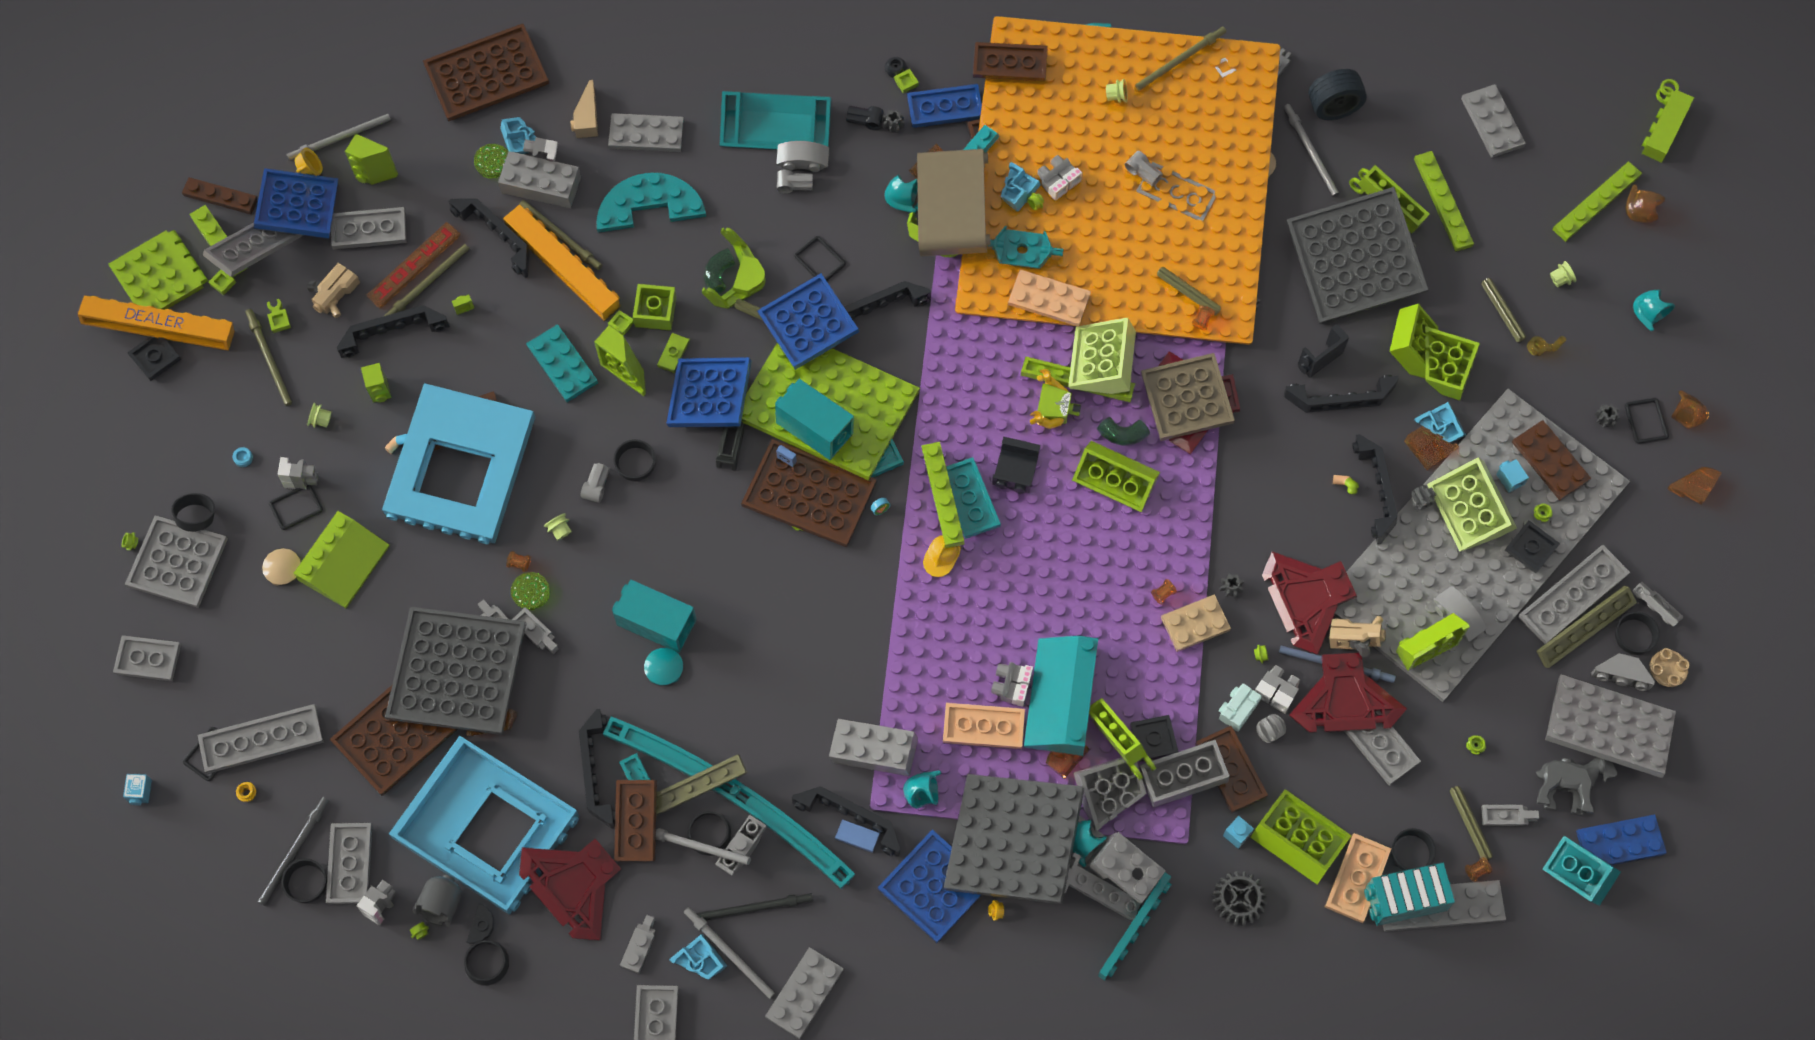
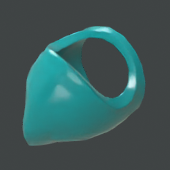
[884,174,918,213]
[1633,289,1675,331]
[903,771,942,809]
[1072,820,1107,867]

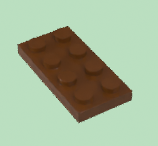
[973,42,1048,81]
[1512,420,1591,501]
[1195,726,1268,813]
[614,780,657,861]

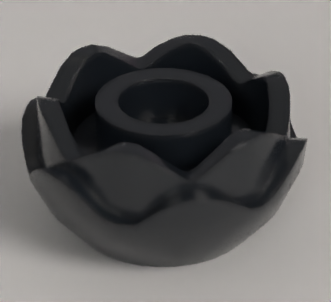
[885,57,907,78]

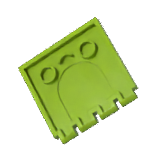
[108,230,208,310]

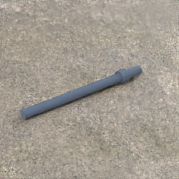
[1279,645,1396,683]

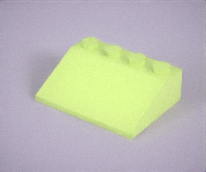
[1068,318,1136,394]
[1427,457,1517,552]

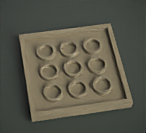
[1141,353,1235,441]

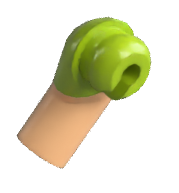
[1333,475,1359,494]

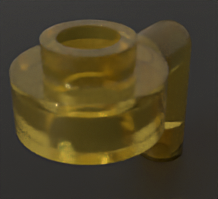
[1527,336,1566,356]

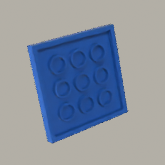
[254,168,338,238]
[757,273,859,370]
[666,357,752,427]
[878,829,982,943]

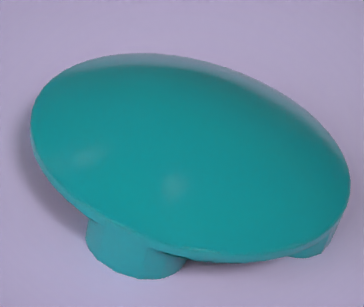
[644,648,683,685]

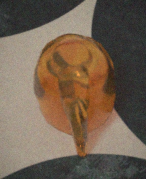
[1626,185,1665,223]
[1671,390,1709,429]

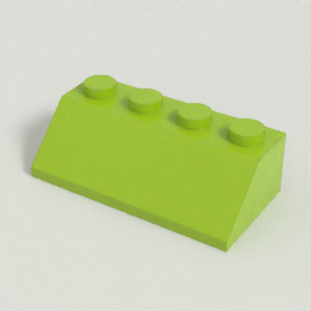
[1072,441,1160,512]

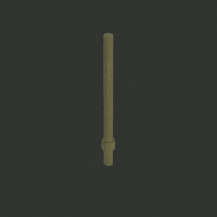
[1135,26,1227,91]
[519,200,603,270]
[384,244,469,316]
[245,309,292,406]

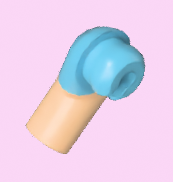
[385,434,407,454]

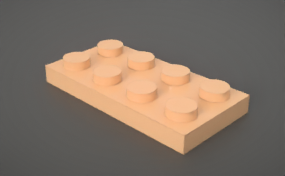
[1008,270,1091,327]
[943,703,1025,749]
[1325,833,1391,923]

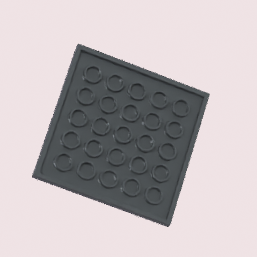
[1287,187,1428,324]
[385,607,526,735]
[944,774,1084,905]

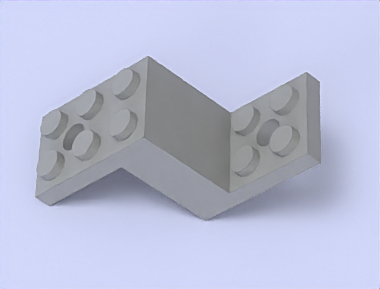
[1077,815,1165,903]

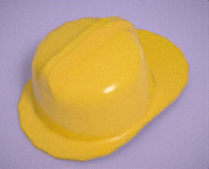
[295,147,323,176]
[923,535,961,577]

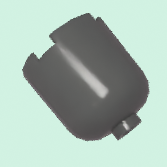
[412,875,462,927]

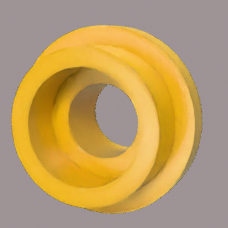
[236,782,257,802]
[988,900,1004,921]

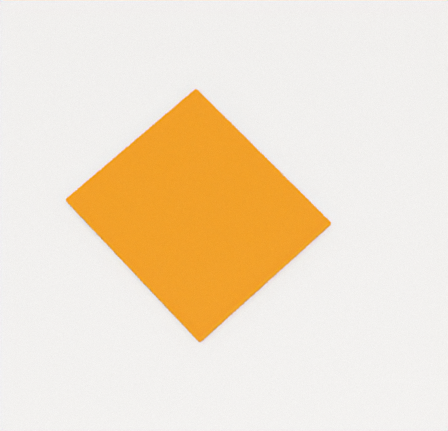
[955,16,1280,345]

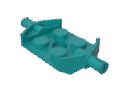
[987,226,1064,269]

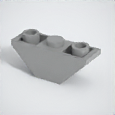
[1591,653,1655,691]
[715,815,766,876]

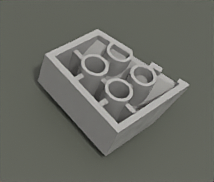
[1073,757,1147,831]

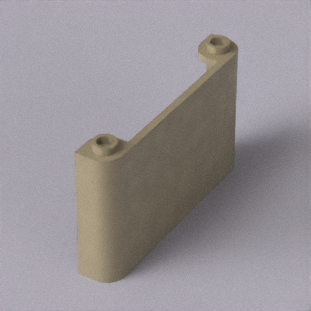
[917,149,990,256]

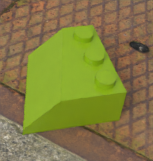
[1390,304,1438,378]
[594,326,646,397]
[1425,326,1480,400]
[1396,613,1470,671]

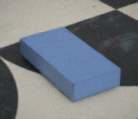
[835,820,880,853]

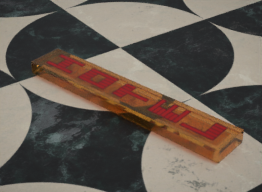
[367,222,460,309]

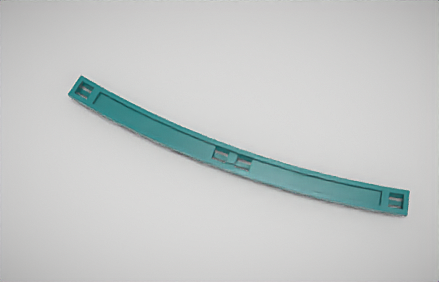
[603,716,855,889]

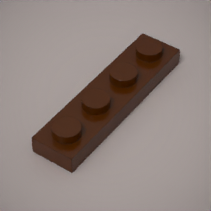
[182,177,258,214]

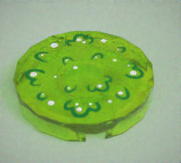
[474,144,508,178]
[511,572,550,610]

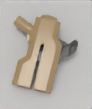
[307,263,360,318]
[1329,616,1386,657]

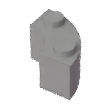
[776,141,829,172]
[1433,586,1487,642]

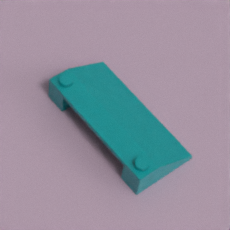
[720,91,832,149]
[1024,636,1098,756]

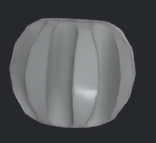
[1257,714,1286,743]

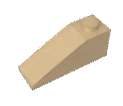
[571,80,598,138]

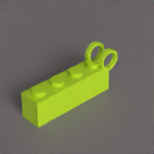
[1642,79,1694,163]
[1349,165,1430,234]
[190,205,247,278]
[1089,698,1156,780]

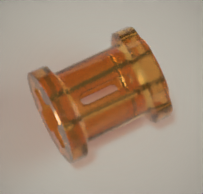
[1192,305,1214,330]
[506,551,531,572]
[1151,579,1177,605]
[1465,856,1492,882]

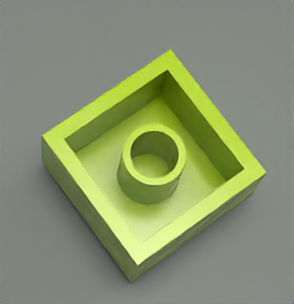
[633,284,677,330]

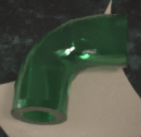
[703,248,735,294]
[1097,417,1150,446]

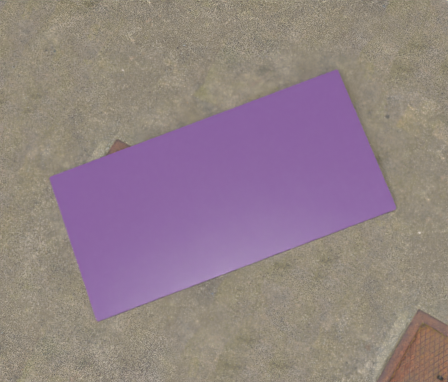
[870,254,1226,844]

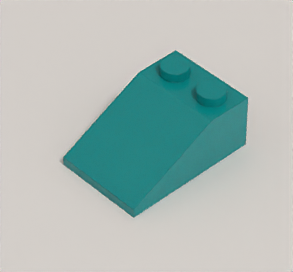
[1542,836,1621,906]

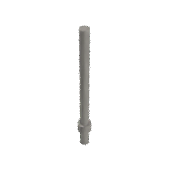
[1283,104,1339,197]
[287,114,391,161]
[656,828,751,865]
[684,907,775,999]

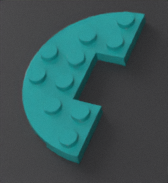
[597,173,706,233]

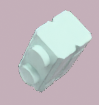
[1219,683,1262,732]

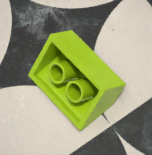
[345,134,398,185]

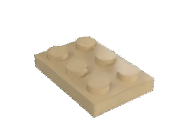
[1161,594,1231,652]

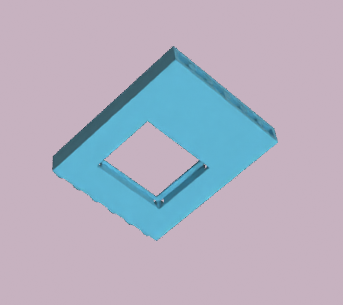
[382,383,535,544]
[389,736,579,915]

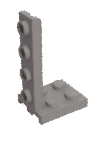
[1065,852,1141,920]

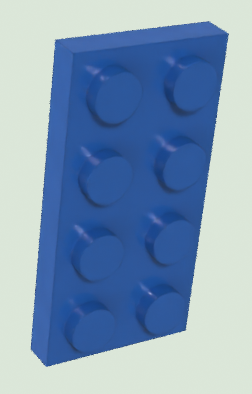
[907,84,982,128]
[1576,815,1667,865]

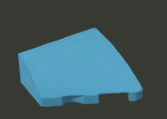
[500,117,536,154]
[1001,162,1041,212]
[1415,402,1466,444]
[669,934,727,980]

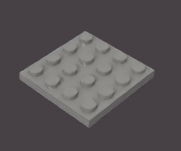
[125,515,228,608]

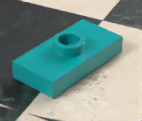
[619,753,650,780]

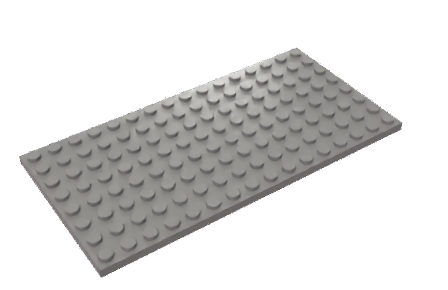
[1334,389,1630,702]

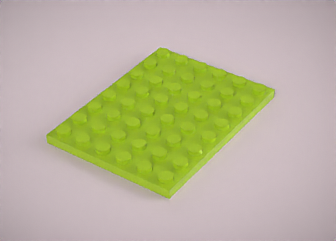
[741,343,920,481]

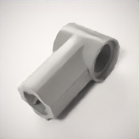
[1124,151,1163,186]
[777,170,813,194]
[580,463,610,503]

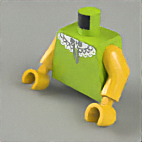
[1030,369,1081,429]

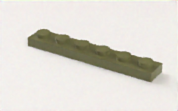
[1536,586,1637,668]
[656,754,747,816]

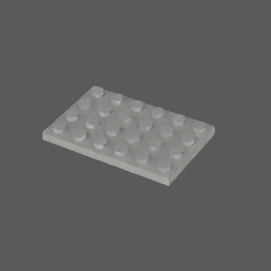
[1545,674,1676,778]

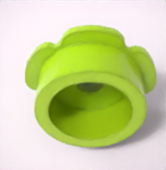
[1027,192,1044,210]
[1534,503,1553,522]
[122,532,138,551]
[1254,644,1269,663]
[1466,736,1486,755]
[410,922,429,940]

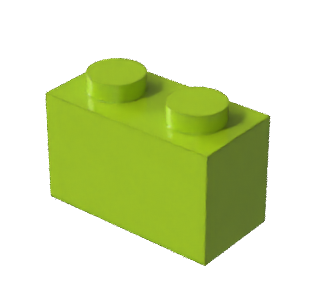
[361,363,391,403]

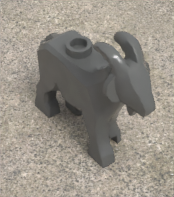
[1536,757,1617,816]

